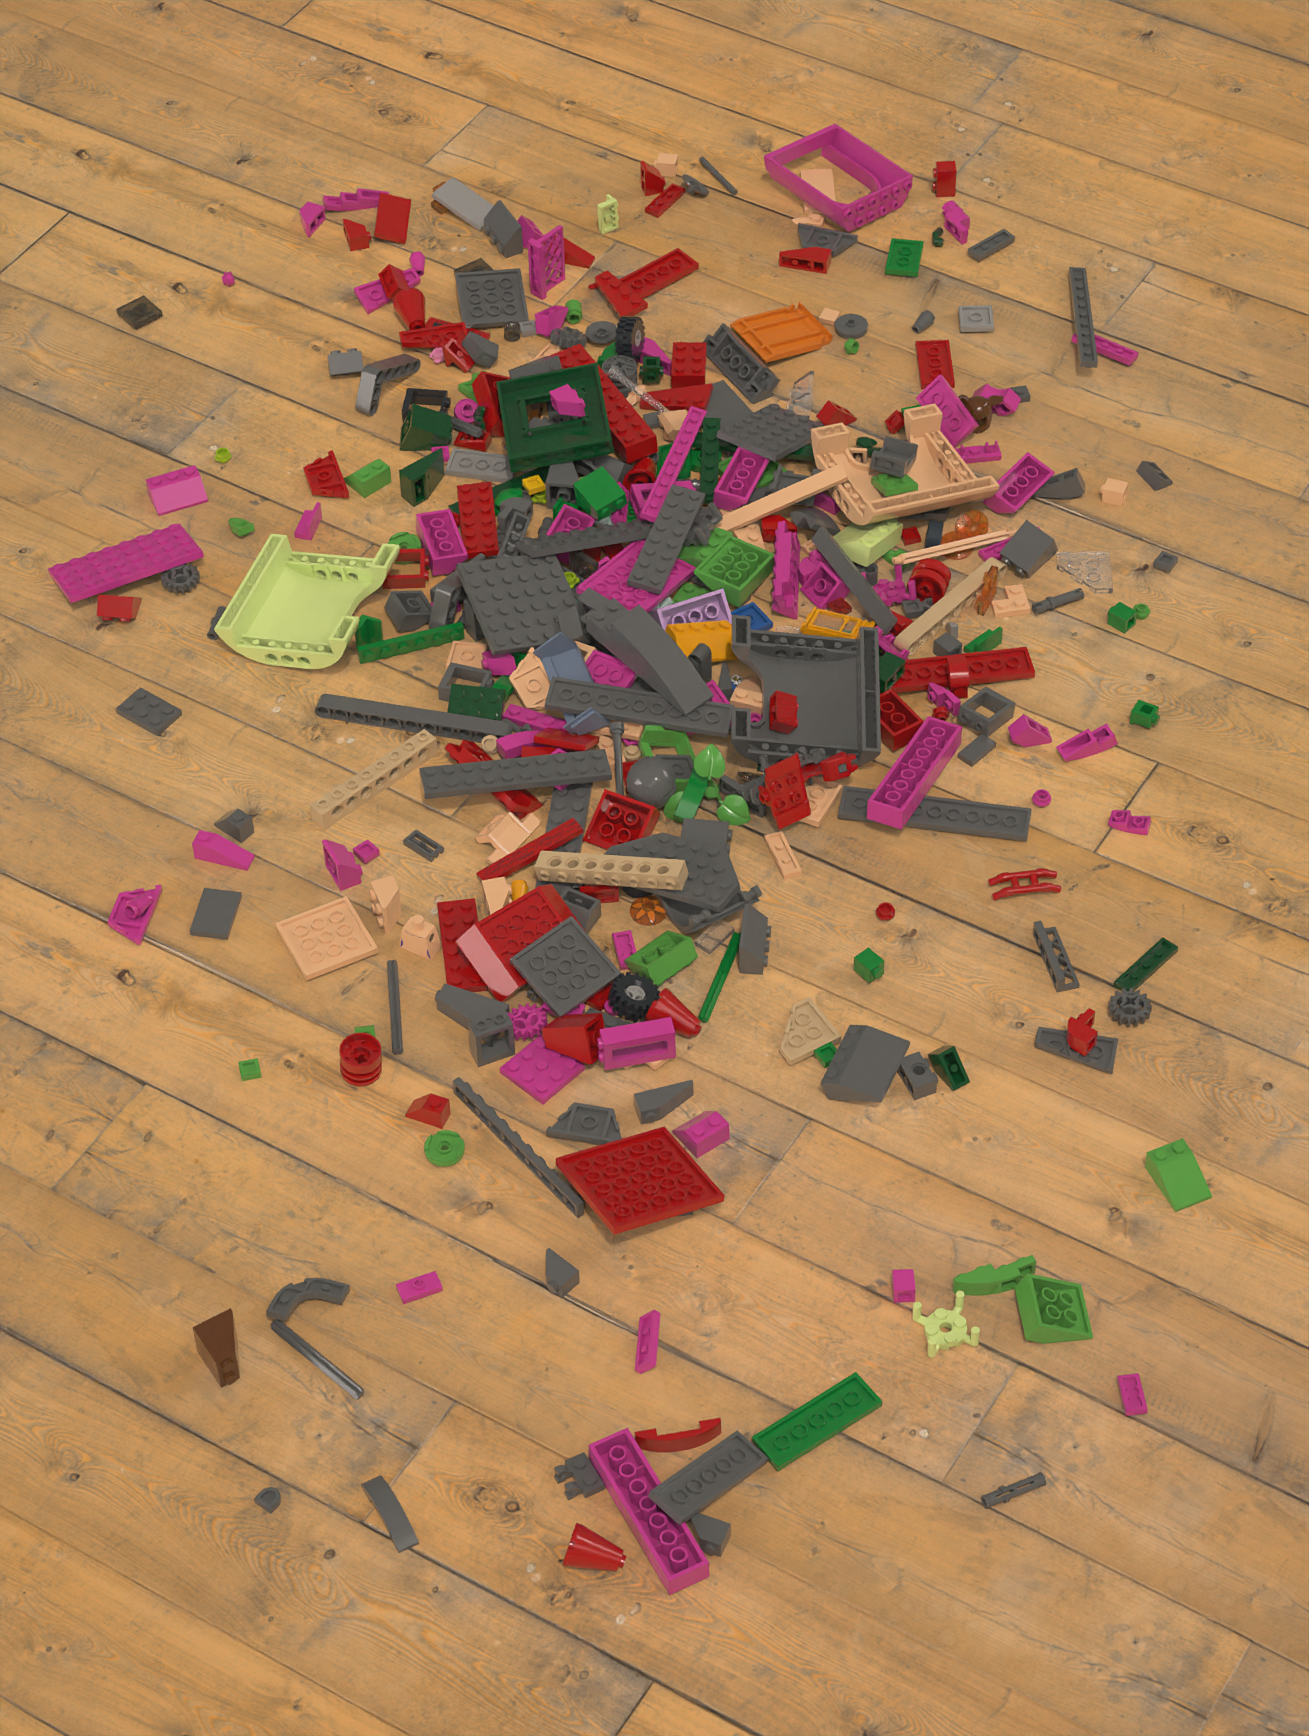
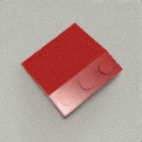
[583,789,661,850]

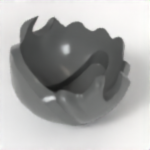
[626,756,677,809]

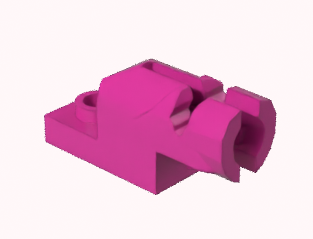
[942,200,970,245]

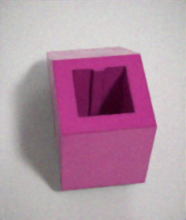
[549,384,586,417]

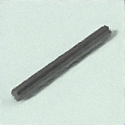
[387,960,403,1055]
[271,1319,364,1399]

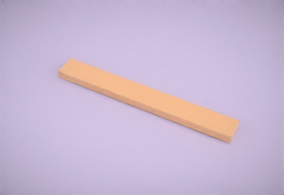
[714,463,848,532]

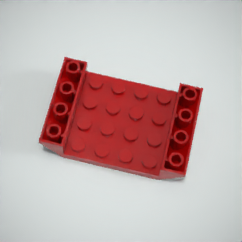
[455,884,587,1003]

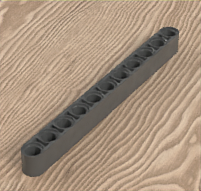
[315,694,513,743]

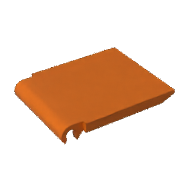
[730,302,833,363]

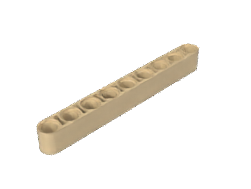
[893,557,1008,656]

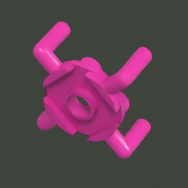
[861,564,917,606]

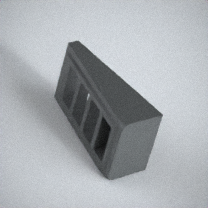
[718,663,733,702]

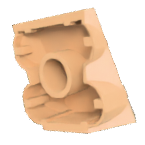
[657,409,700,442]

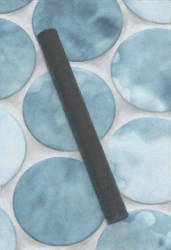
[699,157,738,195]

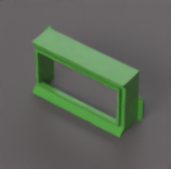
[638,725,696,793]

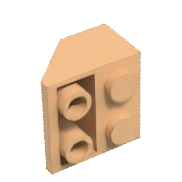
[369,875,402,934]

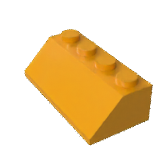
[665,620,738,662]

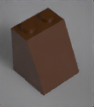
[192,1308,240,1388]

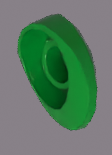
[494,488,523,509]

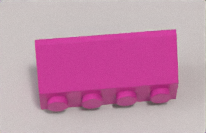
[713,447,770,511]
[983,452,1055,513]
[416,509,468,576]

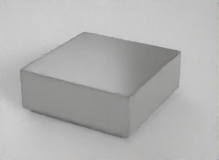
[518,320,538,337]

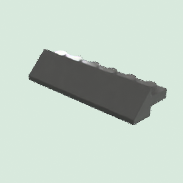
[703,323,780,404]

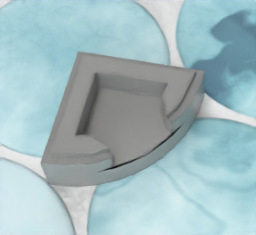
[945,622,958,639]

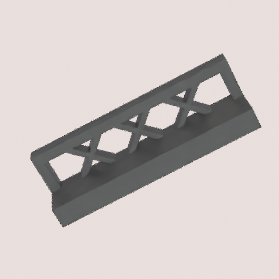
[1033,921,1080,992]

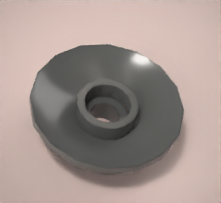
[682,174,709,195]
[585,321,618,344]

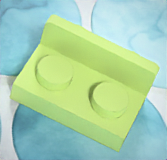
[597,194,619,234]

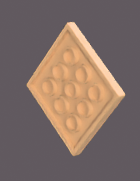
[275,896,378,981]

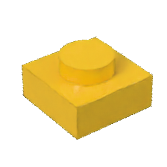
[522,475,545,495]

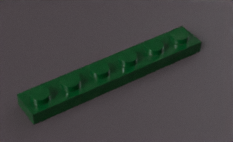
[700,418,721,504]

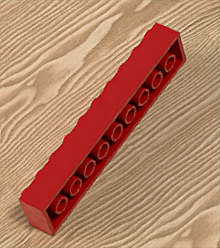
[550,344,658,464]

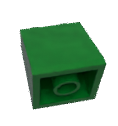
[573,466,628,521]

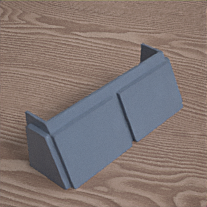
[532,632,611,735]

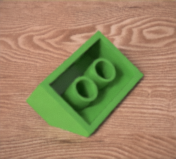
[624,930,698,986]

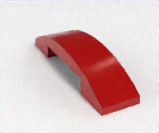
[634,1418,721,1453]

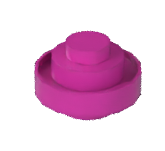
[454,398,478,424]

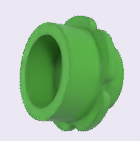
[844,338,859,354]
[1133,603,1150,620]

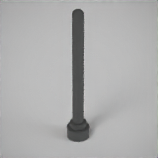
[609,722,624,796]

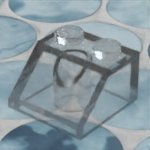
[786,371,814,419]

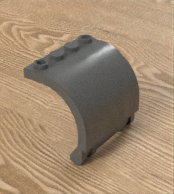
[656,885,762,934]

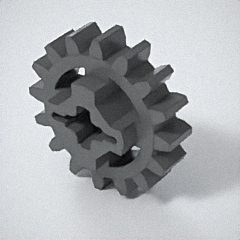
[550,327,587,348]
[161,563,200,594]
[1108,988,1152,1027]

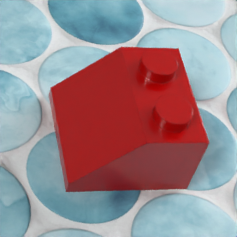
[97,594,142,622]

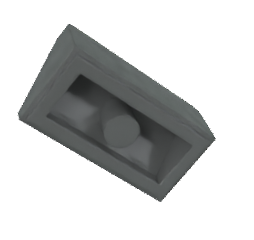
[1136,461,1173,491]

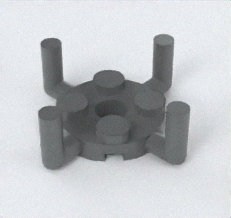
[684,502,723,547]

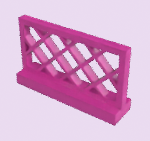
[527,225,566,300]

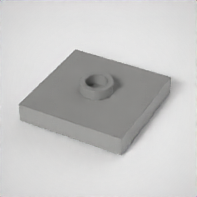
[958,305,994,332]

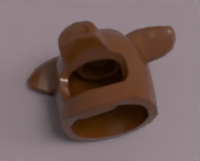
[958,395,1004,434]

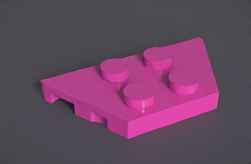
[108,885,162,945]

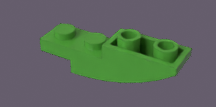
[953,1255,1036,1296]

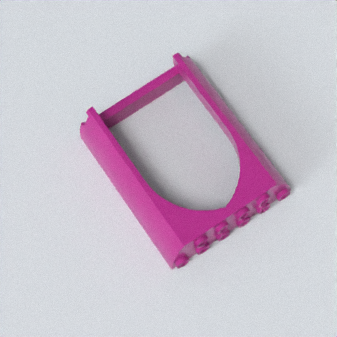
[764,124,913,232]

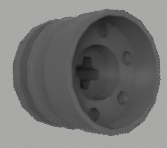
[602,355,638,398]

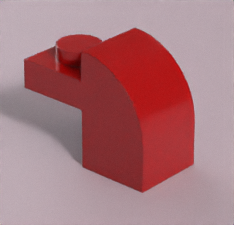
[946,655,969,698]
[1066,1008,1098,1057]

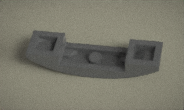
[361,1475,419,1553]

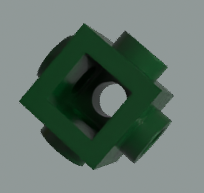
[640,357,664,384]

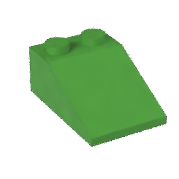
[1145,1138,1212,1212]

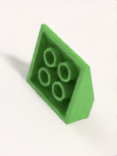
[678,528,733,568]
[1014,1273,1093,1344]

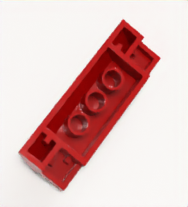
[444,739,543,820]

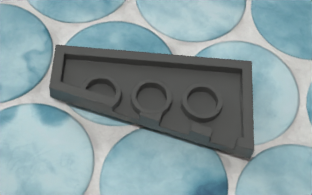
[1035,1027,1118,1074]

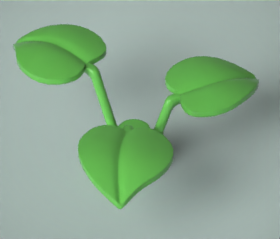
[664,743,751,825]

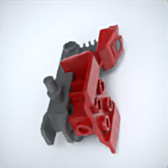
[741,748,858,830]

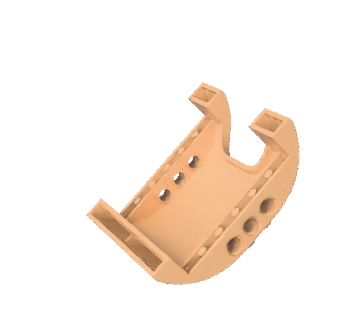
[811,404,999,525]

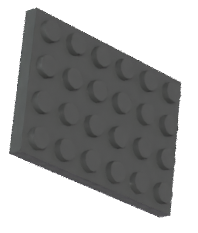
[717,404,823,462]

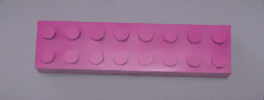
[867,716,962,830]
[588,1428,709,1595]

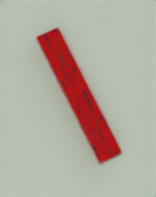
[476,818,584,882]

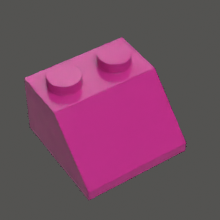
[800,561,851,610]
[322,839,363,891]
[672,1111,730,1158]

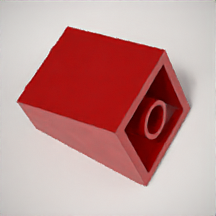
[542,1013,605,1064]

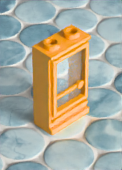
[800,607,876,639]

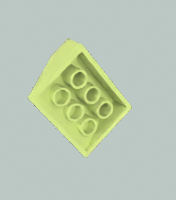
[833,519,903,567]

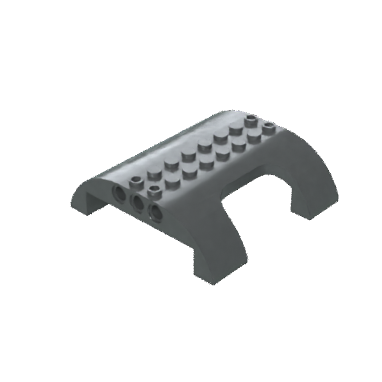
[731,615,881,767]

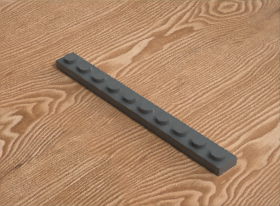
[1069,267,1098,368]
[453,1077,585,1218]

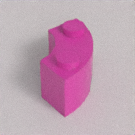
[973,383,1021,416]

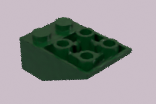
[399,448,445,507]

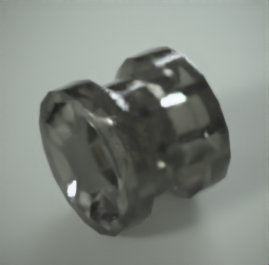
[504,321,520,342]

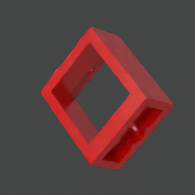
[382,548,429,589]

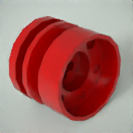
[339,1033,382,1086]

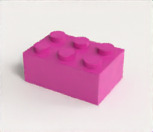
[546,504,596,566]

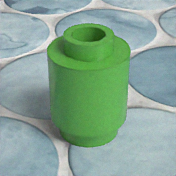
[565,299,582,324]

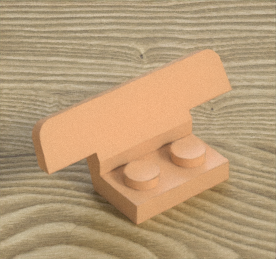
[475,812,540,864]

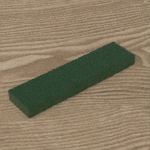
[1114,937,1178,992]

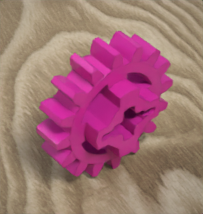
[507,1003,548,1041]

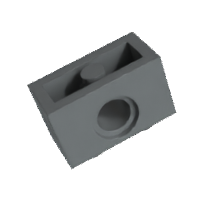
[897,1052,938,1101]

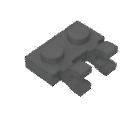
[554,1452,605,1500]

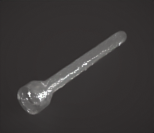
[606,364,670,413]

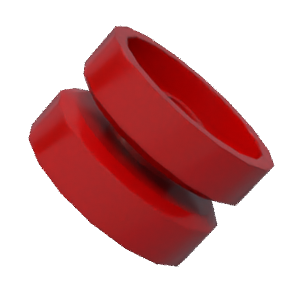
[907,558,951,604]

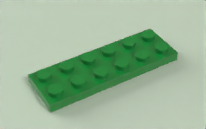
[752,1372,882,1471]

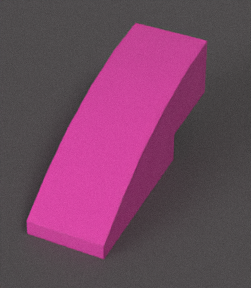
[1056,723,1118,761]
[496,730,551,759]

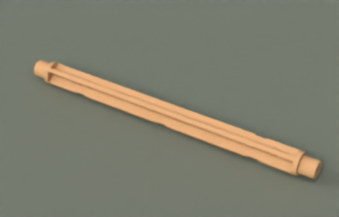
[892,529,1017,565]

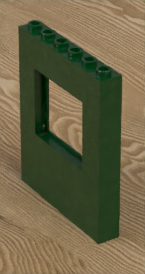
[496,362,614,473]

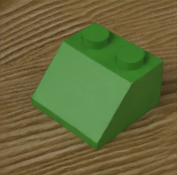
[344,459,391,498]

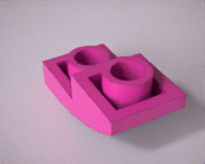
[927,682,961,716]
[1108,810,1152,835]

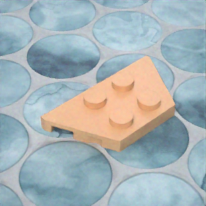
[509,647,550,710]

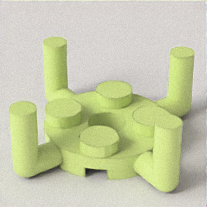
[912,1291,980,1358]

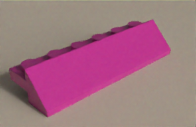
[772,521,801,619]

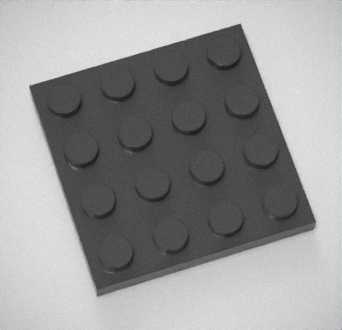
[455,268,529,328]
[510,916,621,1017]

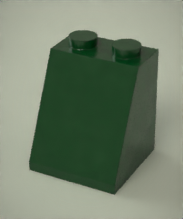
[399,404,453,451]

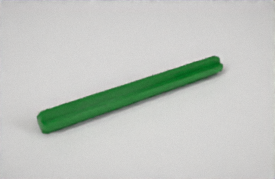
[698,932,741,1023]

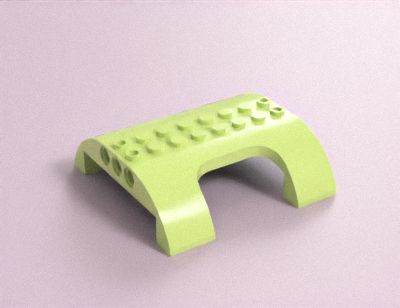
[214,534,400,669]

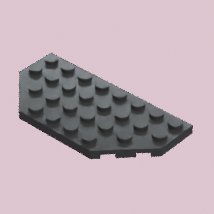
[604,832,741,912]

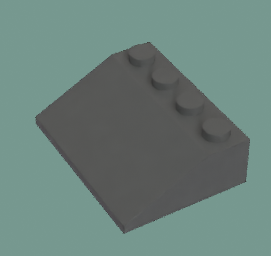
[821,1025,910,1102]

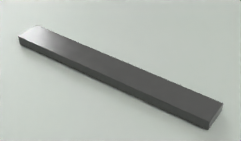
[811,526,898,634]

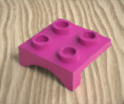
[875,626,910,660]

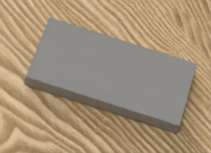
[432,177,493,232]
[445,448,516,483]

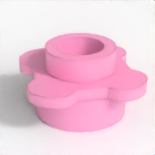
[429,348,445,364]

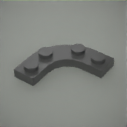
[266,1278,350,1322]

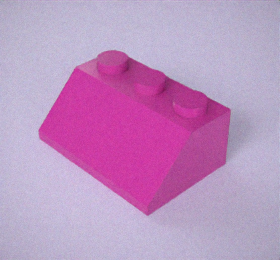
[145,465,208,516]

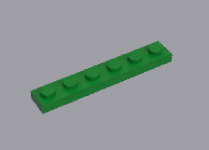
[357,622,465,664]

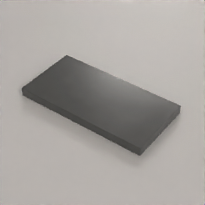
[701,380,753,457]

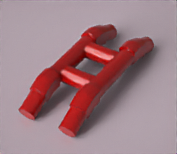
[988,868,1061,901]

